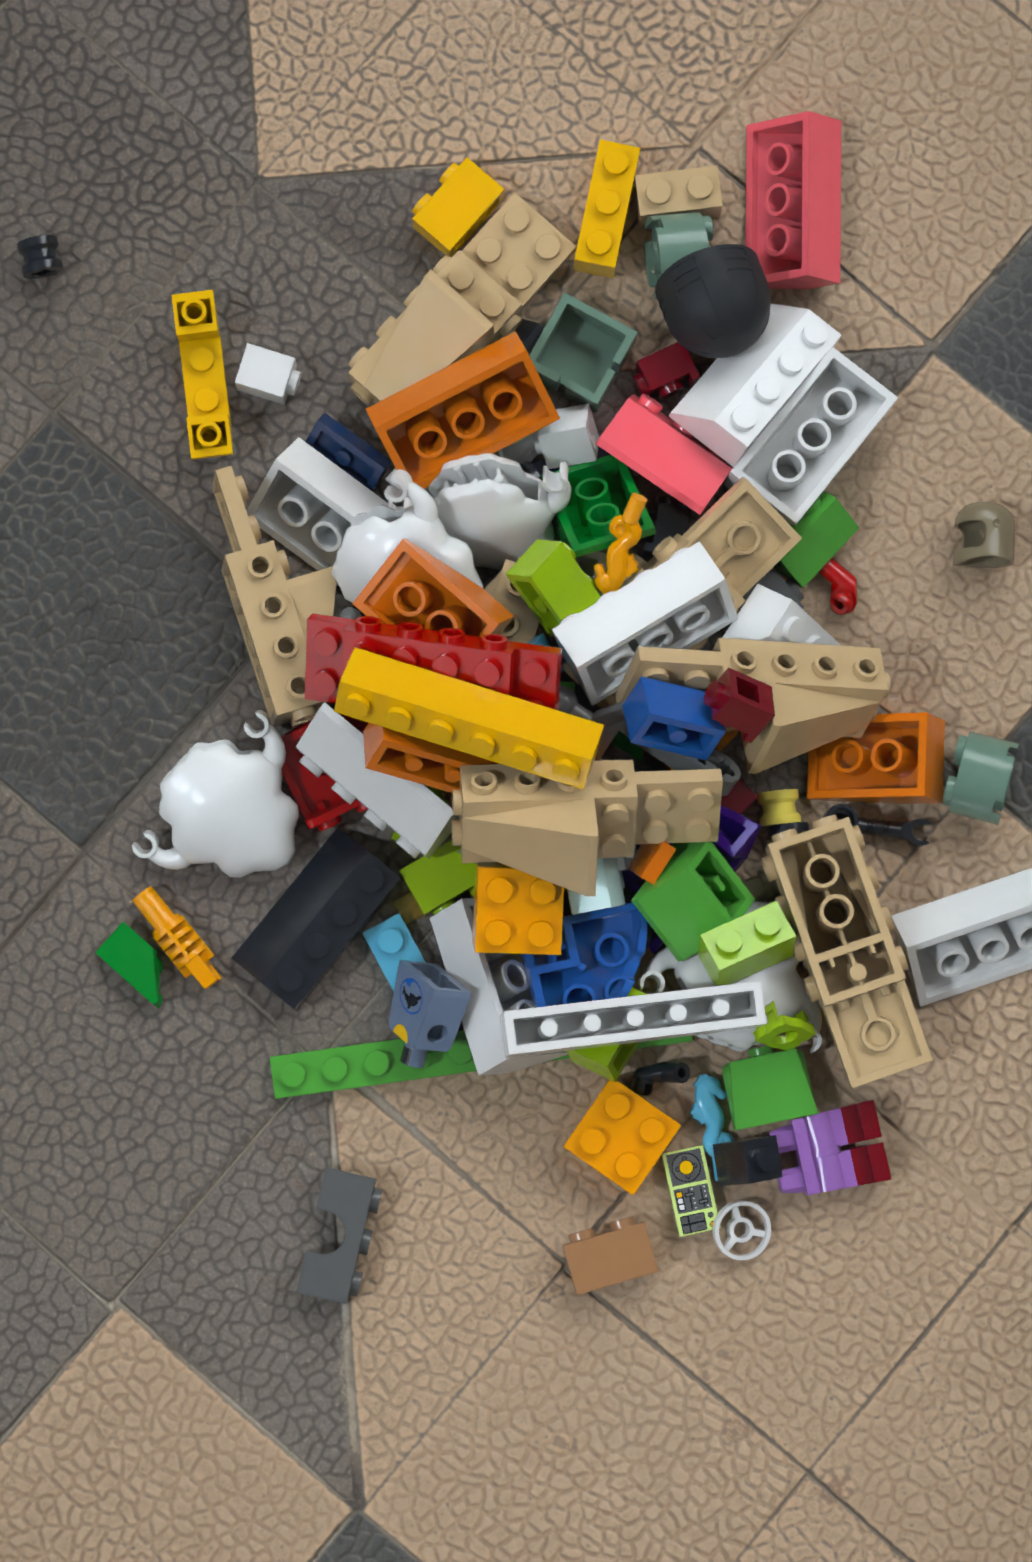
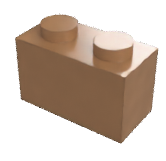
[562,1216,659,1295]

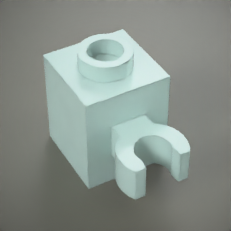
[567,858,626,915]

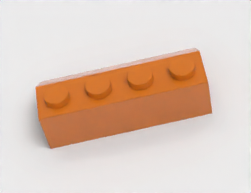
[366,331,560,489]

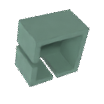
[529,292,638,413]

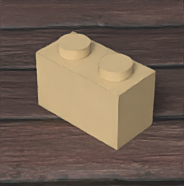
[633,165,723,227]

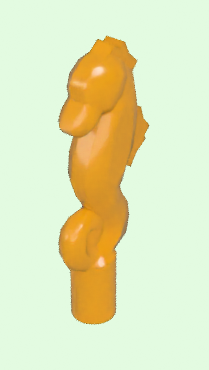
[594,493,647,594]

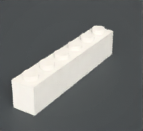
[500,981,767,1058]

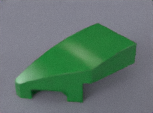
[95,921,163,1008]

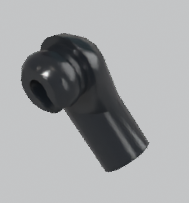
[630,1062,690,1096]

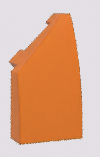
[629,841,676,885]

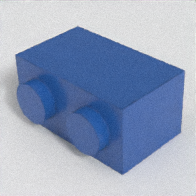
[622,676,726,760]

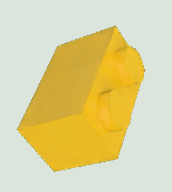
[412,157,505,258]

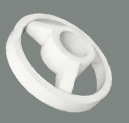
[712,1200,771,1260]

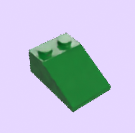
[541,455,656,558]

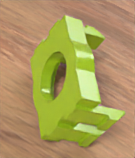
[753,1001,816,1051]

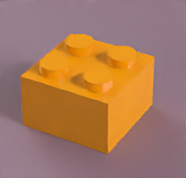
[472,862,564,955]
[563,1080,681,1195]

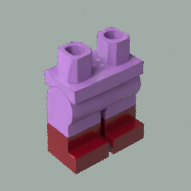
[767,1100,892,1195]

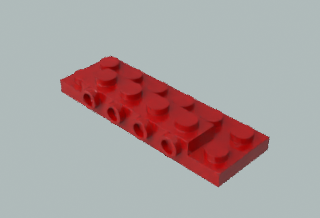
[304,613,562,711]

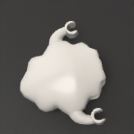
[388,453,572,571]
[331,469,483,619]
[132,710,299,878]
[637,901,822,1053]

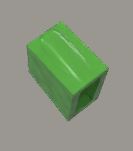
[722,1046,818,1131]

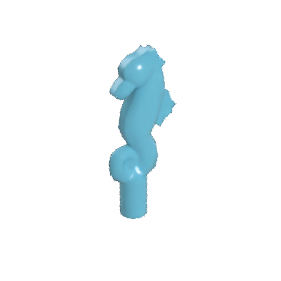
[689,1074,734,1181]

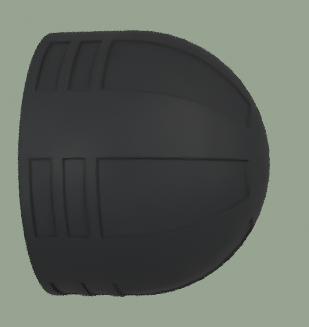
[655,244,771,358]

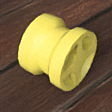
[757,789,802,828]

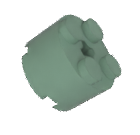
[644,212,713,299]
[943,731,1019,825]

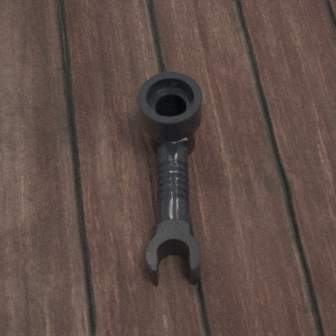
[823,804,931,847]

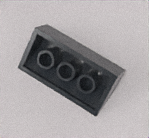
[231,828,402,1011]

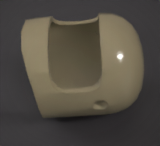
[953,502,1015,568]

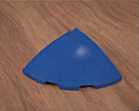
[522,902,647,1008]

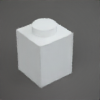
[235,343,302,405]
[533,403,599,469]

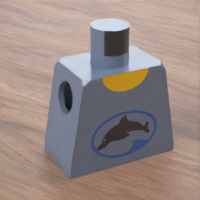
[388,960,471,1068]

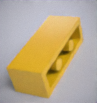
[573,139,640,279]

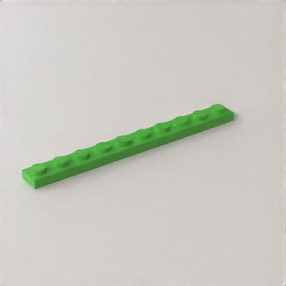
[270,1030,693,1099]

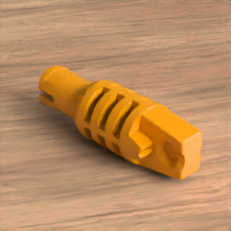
[132,886,221,989]

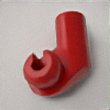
[818,558,857,615]

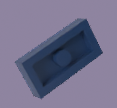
[305,413,392,492]

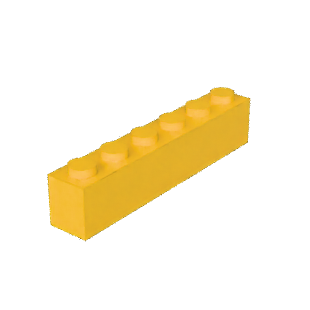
[334,647,604,790]

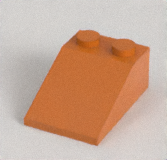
[352,538,514,637]
[807,712,945,804]

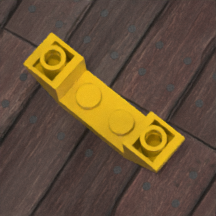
[171,290,233,460]

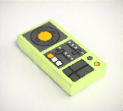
[662,1145,721,1237]

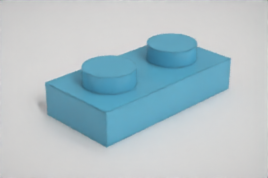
[362,913,426,992]

